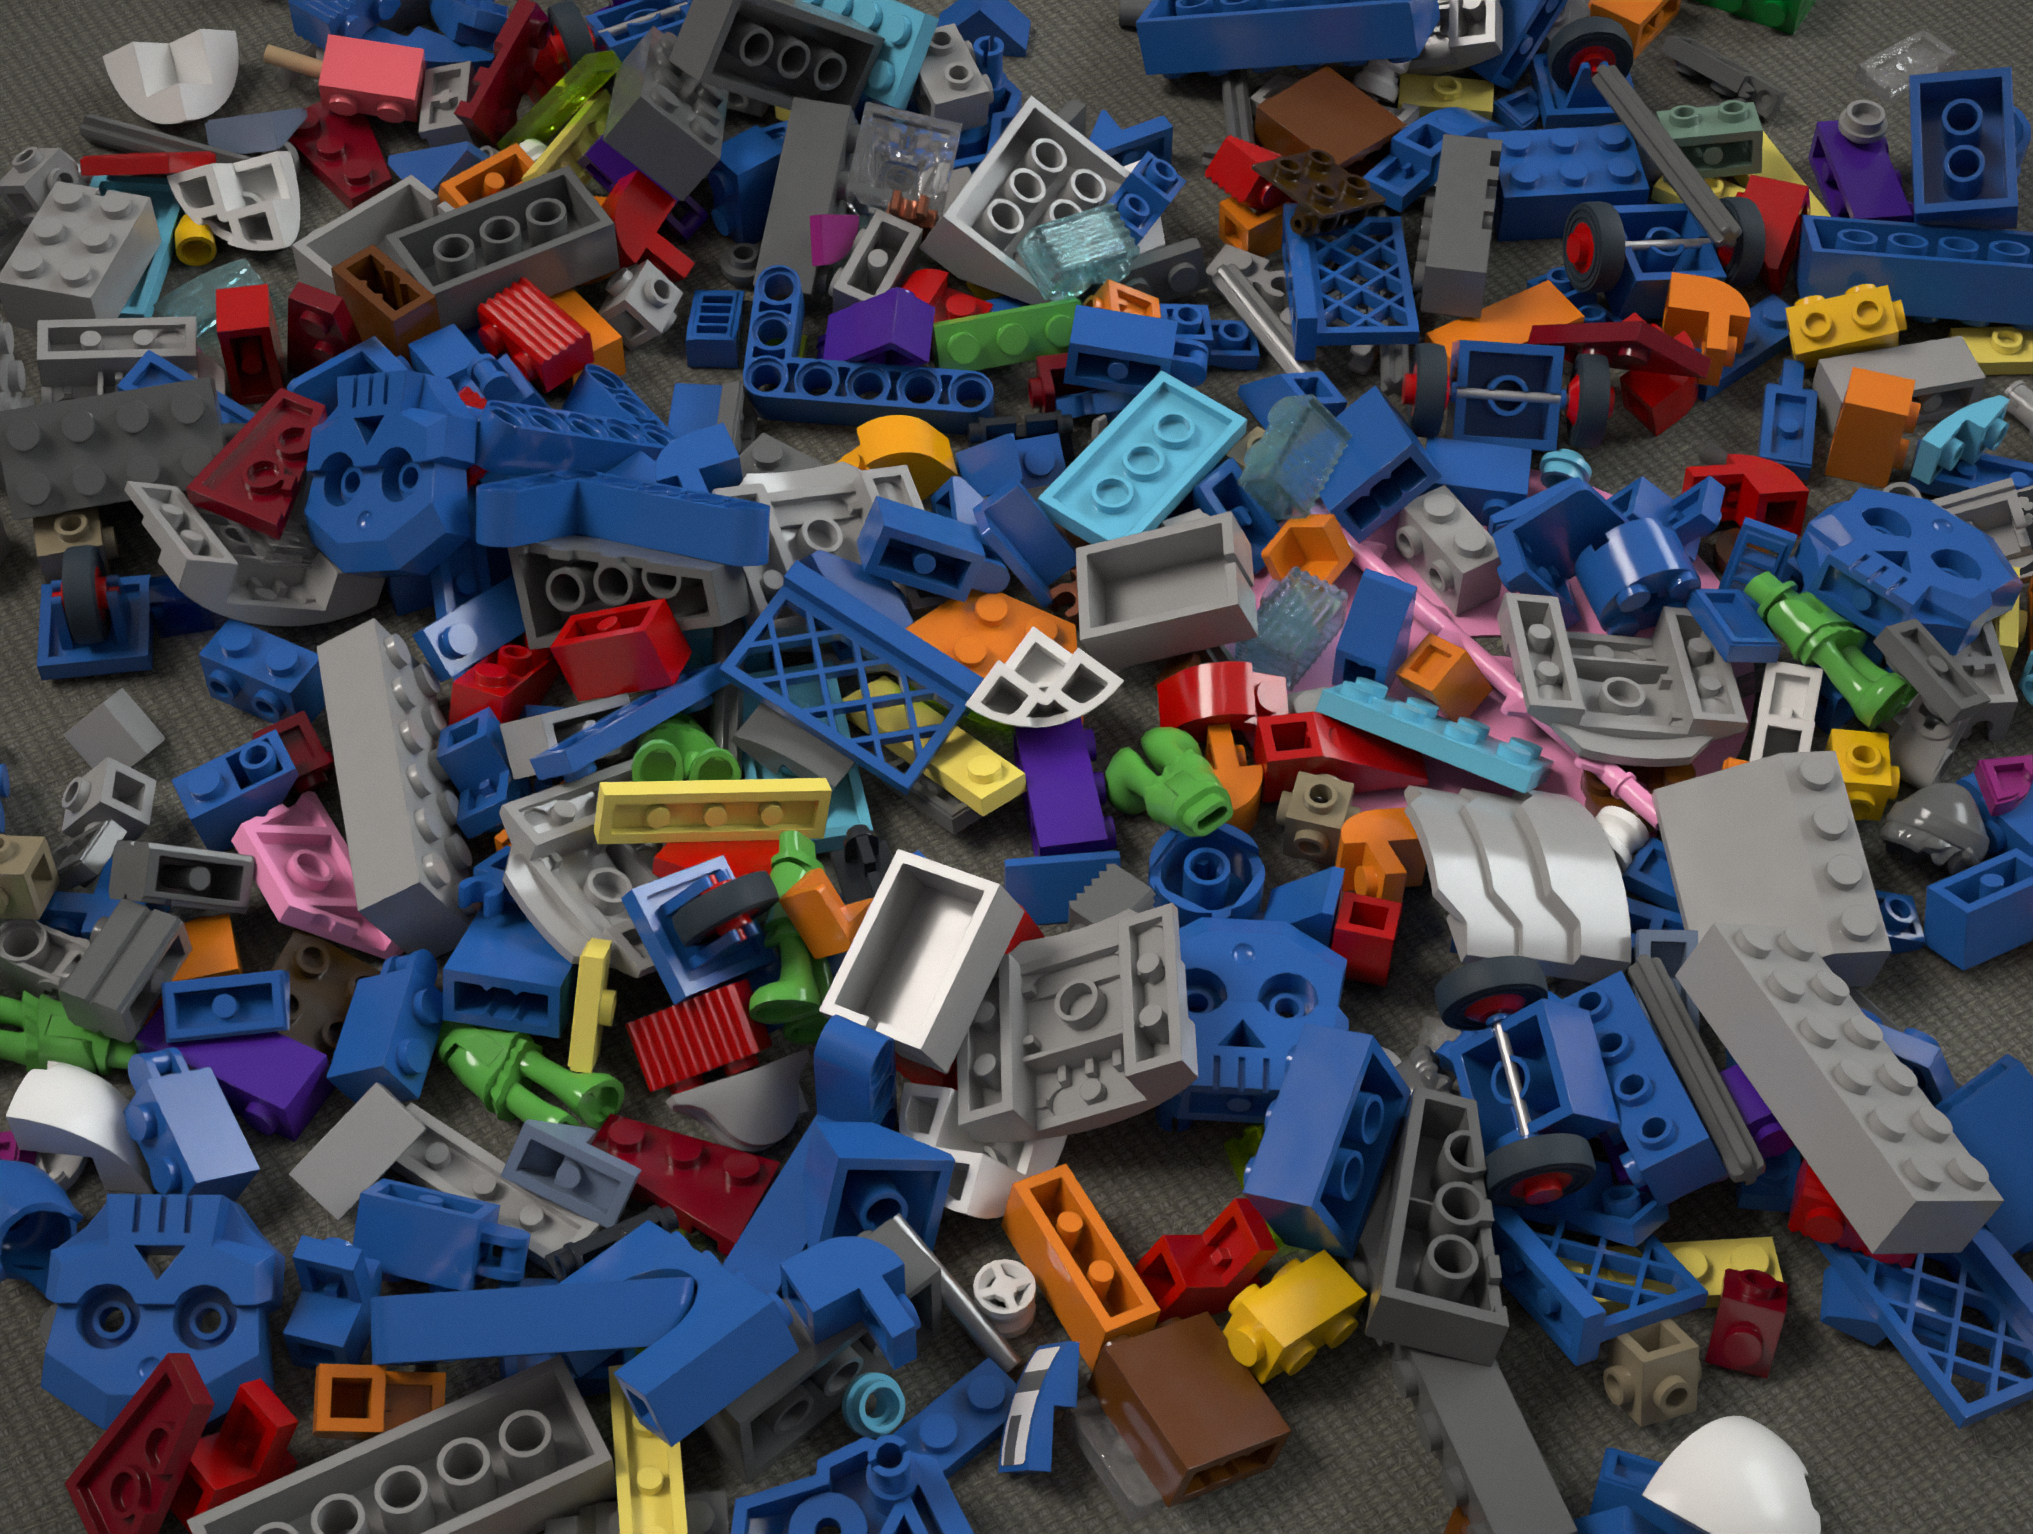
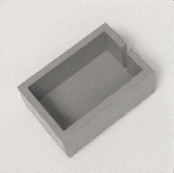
[292,175,455,295]
[0,181,162,331]
[1076,511,1258,671]
[819,849,1025,1074]

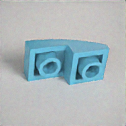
[1911,395,2010,485]

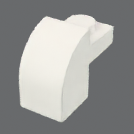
[1749,661,1823,762]

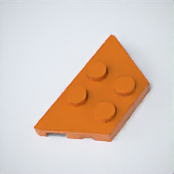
[905,588,1084,726]

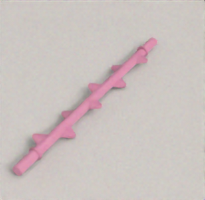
[1295,496,1660,830]

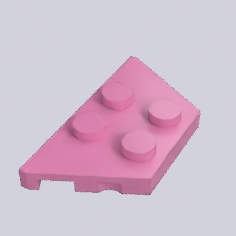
[231,791,404,959]

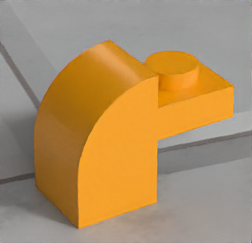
[836,415,958,501]

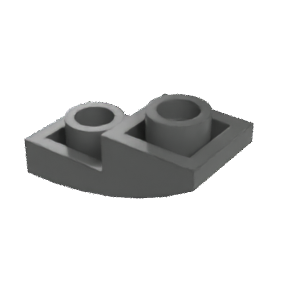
[731,703,856,792]

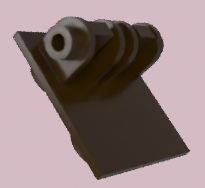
[1251,149,1386,238]
[271,928,381,1066]

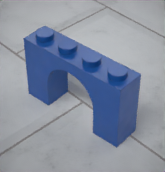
[549,1220,799,1447]

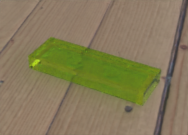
[497,50,622,151]

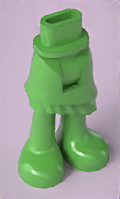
[1744,571,1919,730]
[631,712,741,782]
[1104,727,1233,837]
[749,830,833,1045]
[0,990,144,1075]
[435,1020,625,1129]

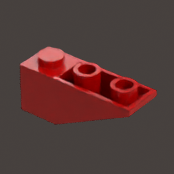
[448,631,561,726]
[1253,711,1429,803]

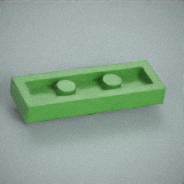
[931,297,1081,371]

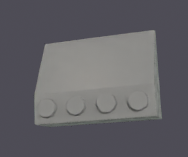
[919,95,1131,305]
[1652,751,1892,987]

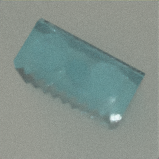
[1016,203,1140,300]
[1237,394,1352,520]
[1234,566,1349,691]

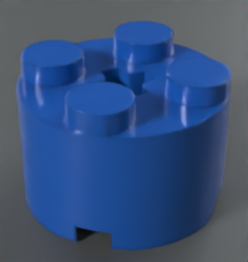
[1574,518,1701,637]
[1147,823,1265,928]

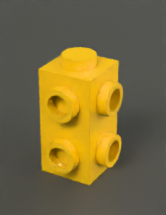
[1785,284,1907,370]
[1222,1249,1367,1384]

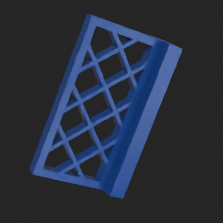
[1281,203,1420,361]
[719,560,984,795]
[1491,1203,1708,1366]
[1811,1224,2033,1429]

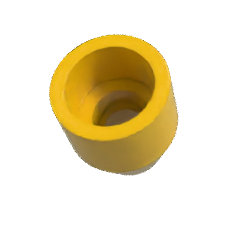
[174,214,216,266]

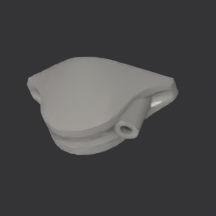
[666,1048,810,1154]

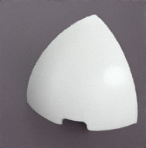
[102,29,239,124]
[167,151,300,251]
[965,626,1124,728]
[6,1061,154,1194]
[899,1082,1067,1219]
[1642,1416,1821,1534]

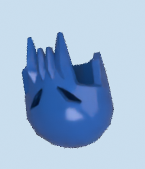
[0,1159,85,1296]

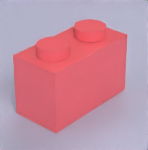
[318,34,426,123]

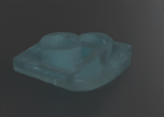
[153,258,273,338]

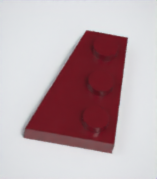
[453,0,551,151]
[287,101,393,210]
[287,282,362,375]
[1527,321,1712,379]
[186,388,327,540]
[591,1113,780,1256]
[64,1353,215,1534]

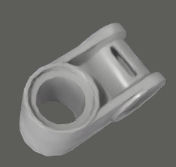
[1889,694,1972,789]
[0,919,90,1001]

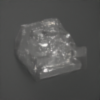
[846,102,962,219]

